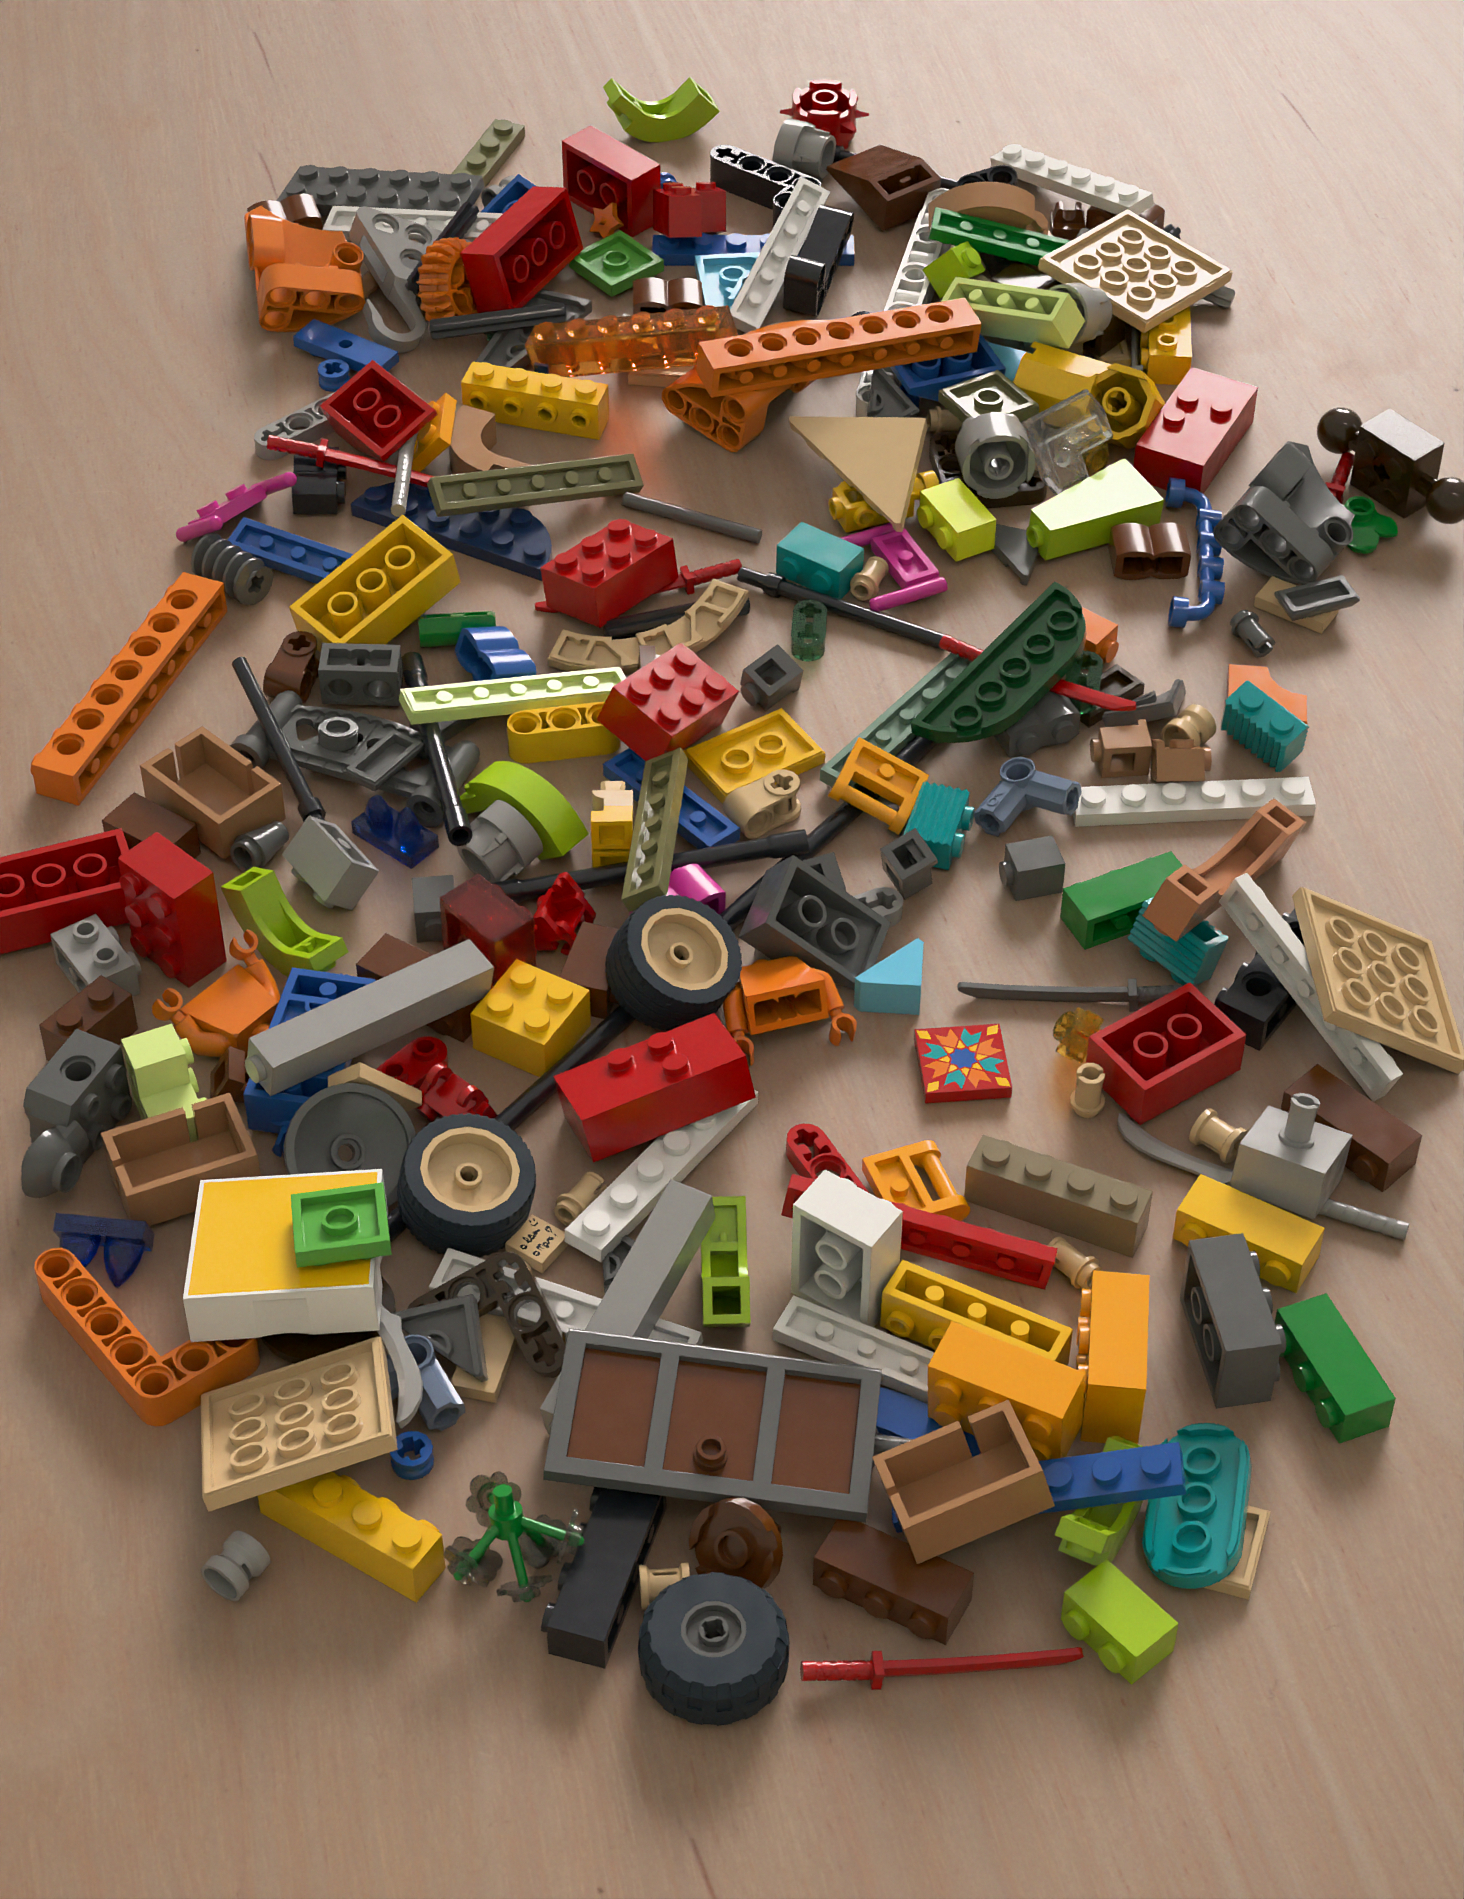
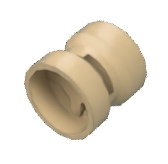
[1161,704,1217,747]

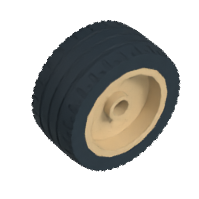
[605,895,742,1031]
[397,1113,536,1258]

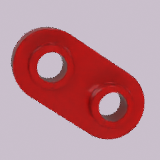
[376,1036,448,1089]

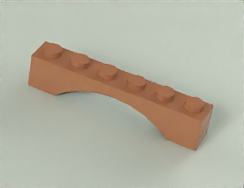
[1142,798,1306,941]

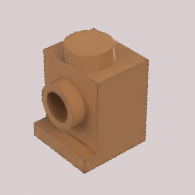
[1090,719,1152,778]
[1151,739,1212,782]

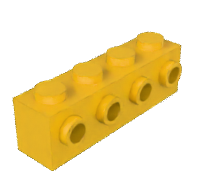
[1139,306,1192,385]
[461,361,609,440]
[880,1259,1073,1366]
[258,1472,446,1603]

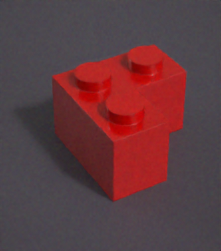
[653,182,726,238]

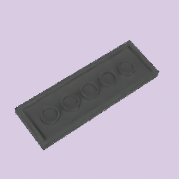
[276,165,484,216]

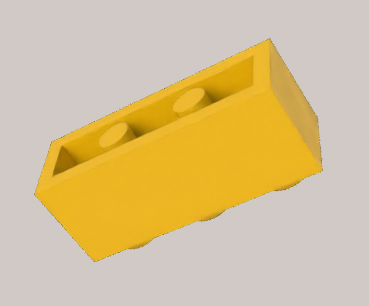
[1173,1174,1325,1294]

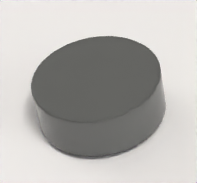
[318,717,358,751]

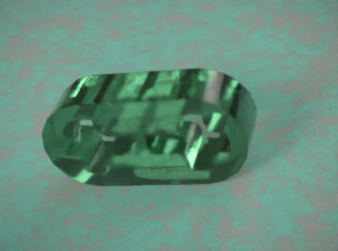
[791,600,827,661]
[1065,651,1103,714]

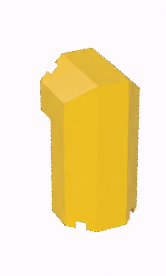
[1013,341,1165,449]

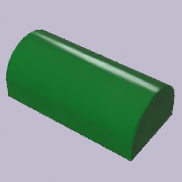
[418,611,496,647]

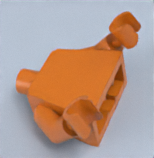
[152,930,281,1059]
[723,956,857,1066]

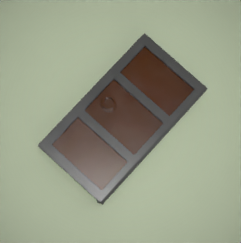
[543,1328,884,1523]

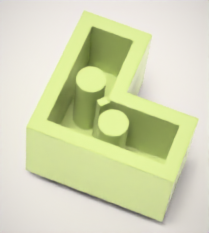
[121,1023,206,1142]

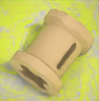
[1189,1108,1248,1164]
[639,1563,690,1610]

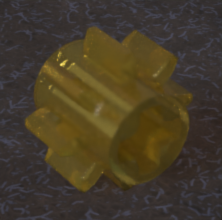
[1053,1007,1104,1063]

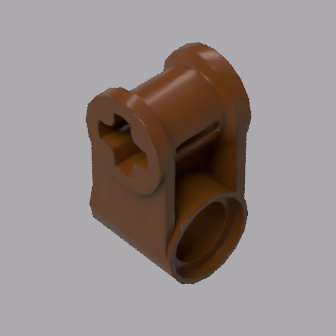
[263,631,319,704]

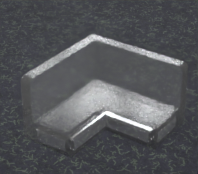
[1022,389,1114,495]

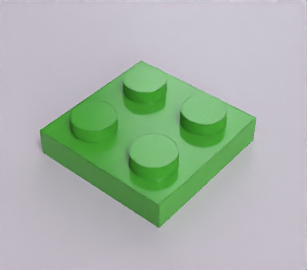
[569,230,664,297]
[291,1182,392,1268]

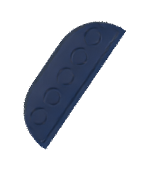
[351,482,552,581]

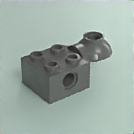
[21,1029,132,1198]

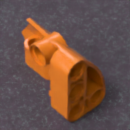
[244,206,365,332]
[661,320,828,452]

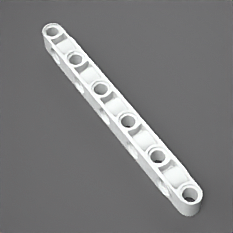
[856,188,951,417]

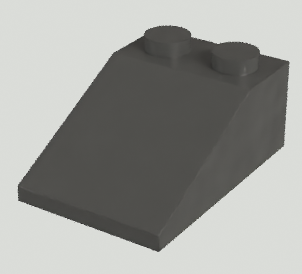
[739,855,891,990]

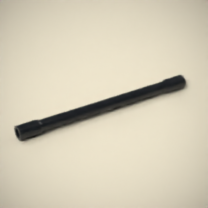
[401,652,473,846]
[481,829,809,909]

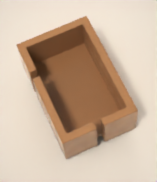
[140,726,286,859]
[101,1093,261,1231]
[872,1400,1055,1564]

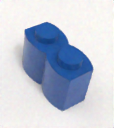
[455,626,537,681]

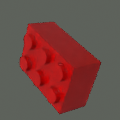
[562,125,661,237]
[540,518,679,628]
[596,643,739,761]
[118,832,227,988]
[1086,982,1246,1125]

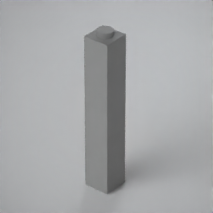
[245,939,494,1096]
[540,1179,715,1435]

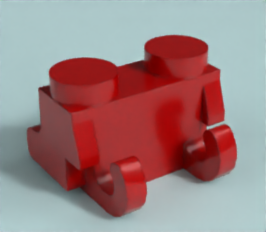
[521,872,596,956]
[414,1063,498,1122]

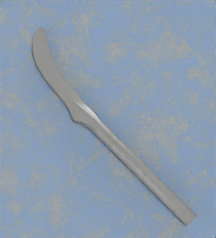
[391,431,419,517]
[1117,1113,1409,1240]
[377,1304,423,1429]

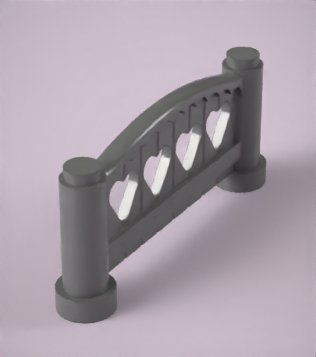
[230,690,480,827]

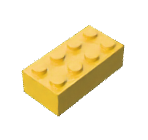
[289,515,461,653]

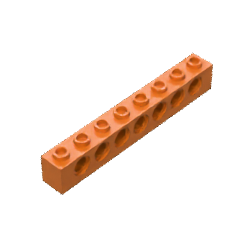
[696,298,982,398]
[30,572,227,806]

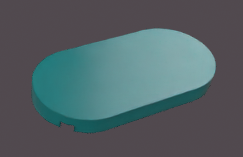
[1142,1423,1252,1589]

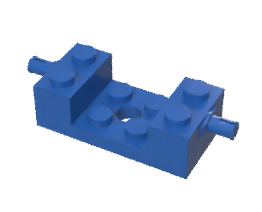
[243,967,376,1157]

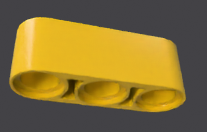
[507,702,621,764]

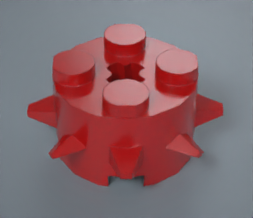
[780,79,869,150]

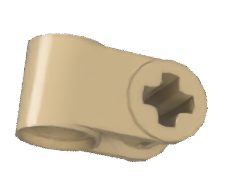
[723,770,801,839]

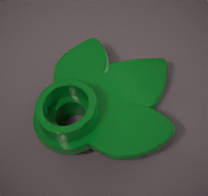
[1343,496,1398,554]

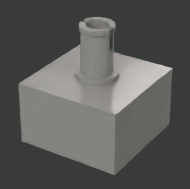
[1230,1093,1353,1219]

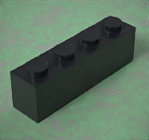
[541,1487,667,1669]

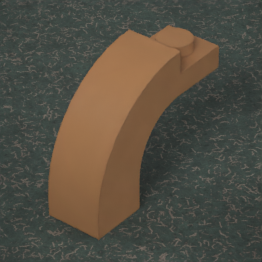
[928,182,1048,245]
[449,405,530,474]

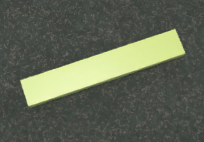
[399,667,626,725]

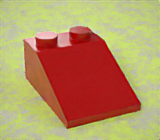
[319,360,438,462]

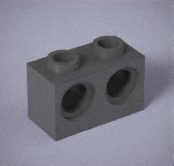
[318,643,403,706]

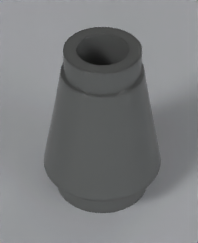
[230,821,289,872]

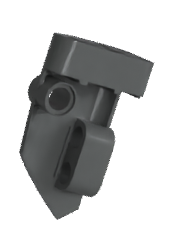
[1213,441,1355,585]

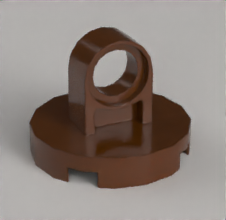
[688,1498,784,1589]

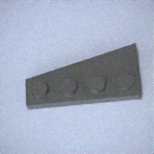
[475,289,592,369]

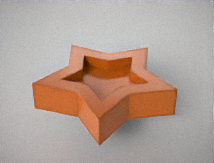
[589,202,624,239]

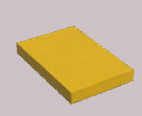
[683,708,825,804]

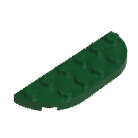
[910,581,1087,743]

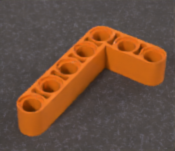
[34,1248,260,1427]

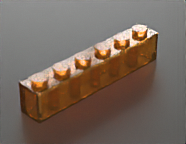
[524,305,739,378]

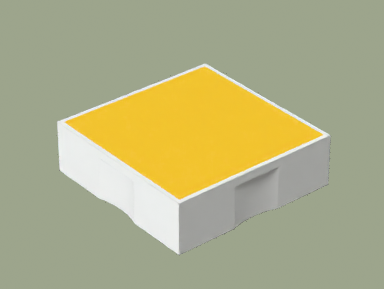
[183,1169,388,1342]

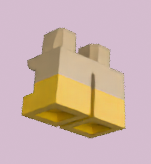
[591,781,634,867]

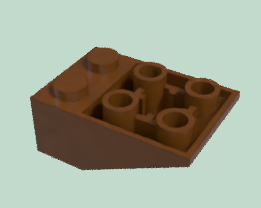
[826,145,942,231]

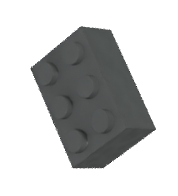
[1180,1233,1286,1409]

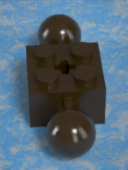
[1317,407,1464,524]

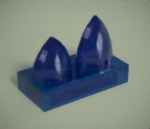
[351,795,439,869]
[53,1213,155,1288]

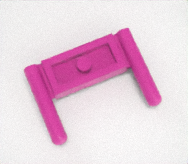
[176,472,297,542]
[841,523,948,612]

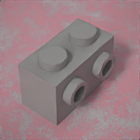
[282,816,379,910]
[50,914,142,997]

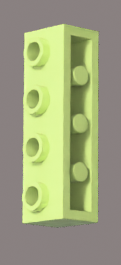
[941,277,1085,349]

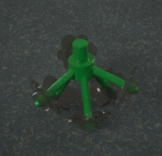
[443,1471,584,1602]

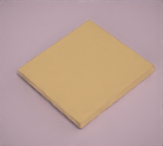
[1038,209,1233,333]
[1292,887,1464,1074]
[201,1336,398,1512]

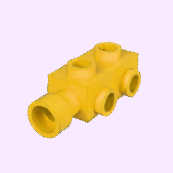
[828,470,939,533]

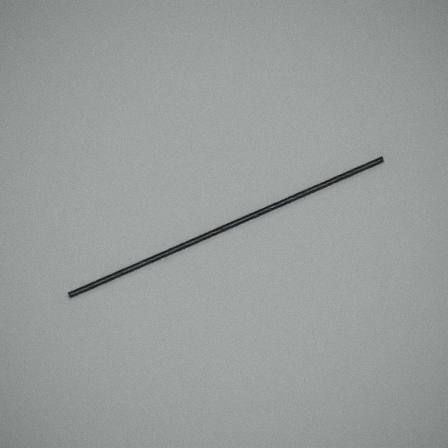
[388,736,938,1243]

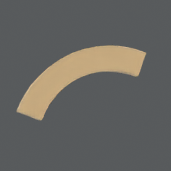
[548,579,748,676]

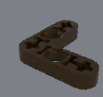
[929,432,1047,509]
[407,1252,566,1378]

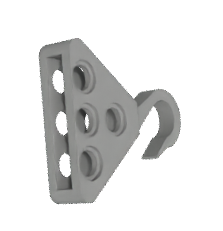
[348,206,473,353]

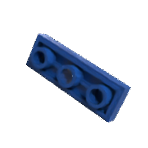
[293,319,399,372]

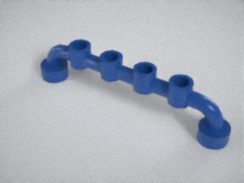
[1165,477,1225,628]

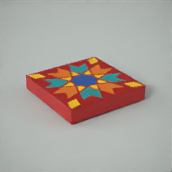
[914,1024,1012,1104]

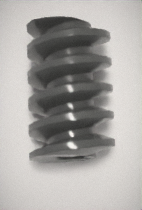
[191,532,274,606]

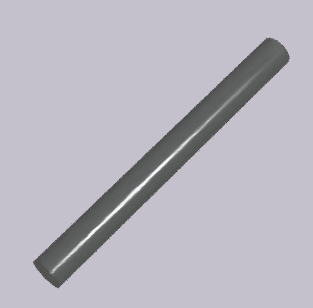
[622,492,762,544]

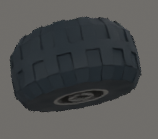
[638,1572,790,1726]

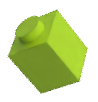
[922,241,986,299]

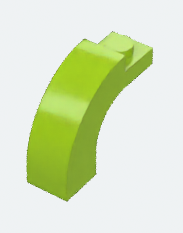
[603,77,720,142]
[460,761,589,860]
[220,867,349,977]
[701,1196,751,1328]
[1055,1435,1145,1566]

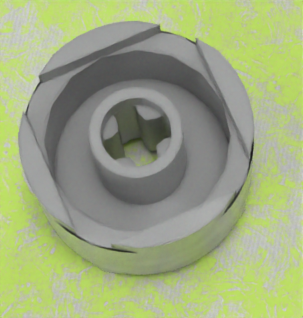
[955,412,1035,499]

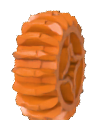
[416,237,478,321]

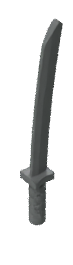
[957,978,1197,1012]

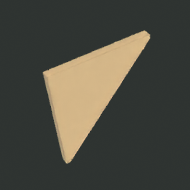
[789,416,928,532]

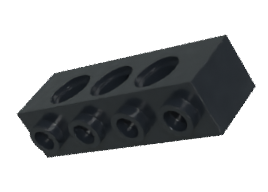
[1214,908,1305,1051]

